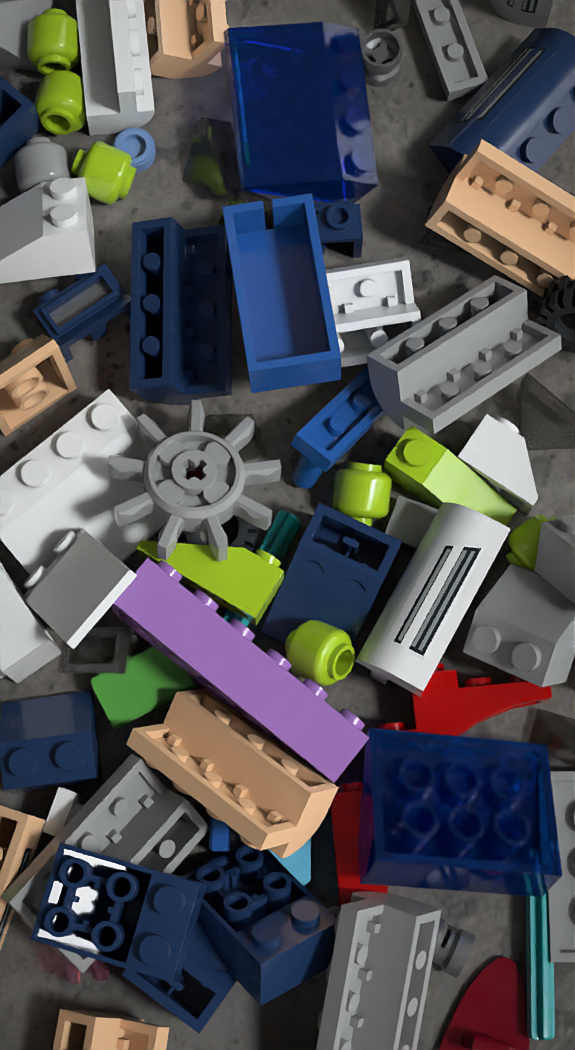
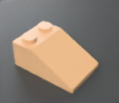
[0,334,77,437]

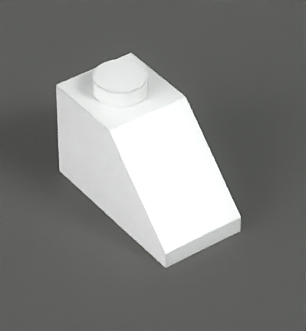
[457,414,538,515]

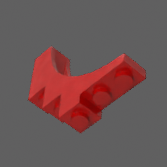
[330,663,552,908]

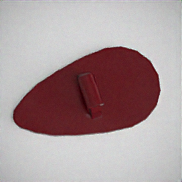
[439,957,530,1050]

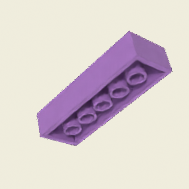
[112,558,369,783]

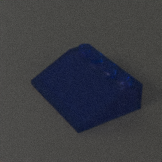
[224,22,379,204]
[358,728,562,897]

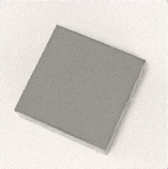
[385,495,439,551]

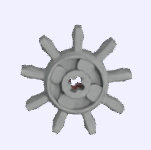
[107,400,281,562]

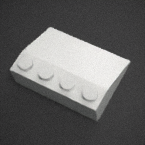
[0,389,165,575]

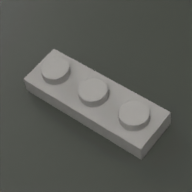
[411,0,488,101]

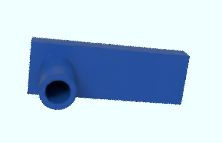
[291,366,385,489]

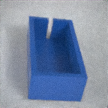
[222,193,341,393]

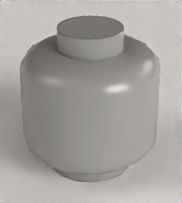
[14,137,72,194]

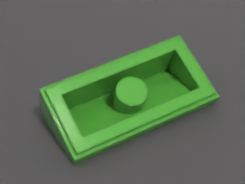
[90,646,195,730]

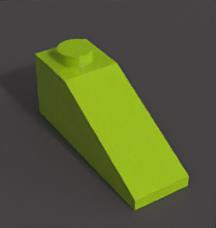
[383,426,517,526]
[137,540,284,625]

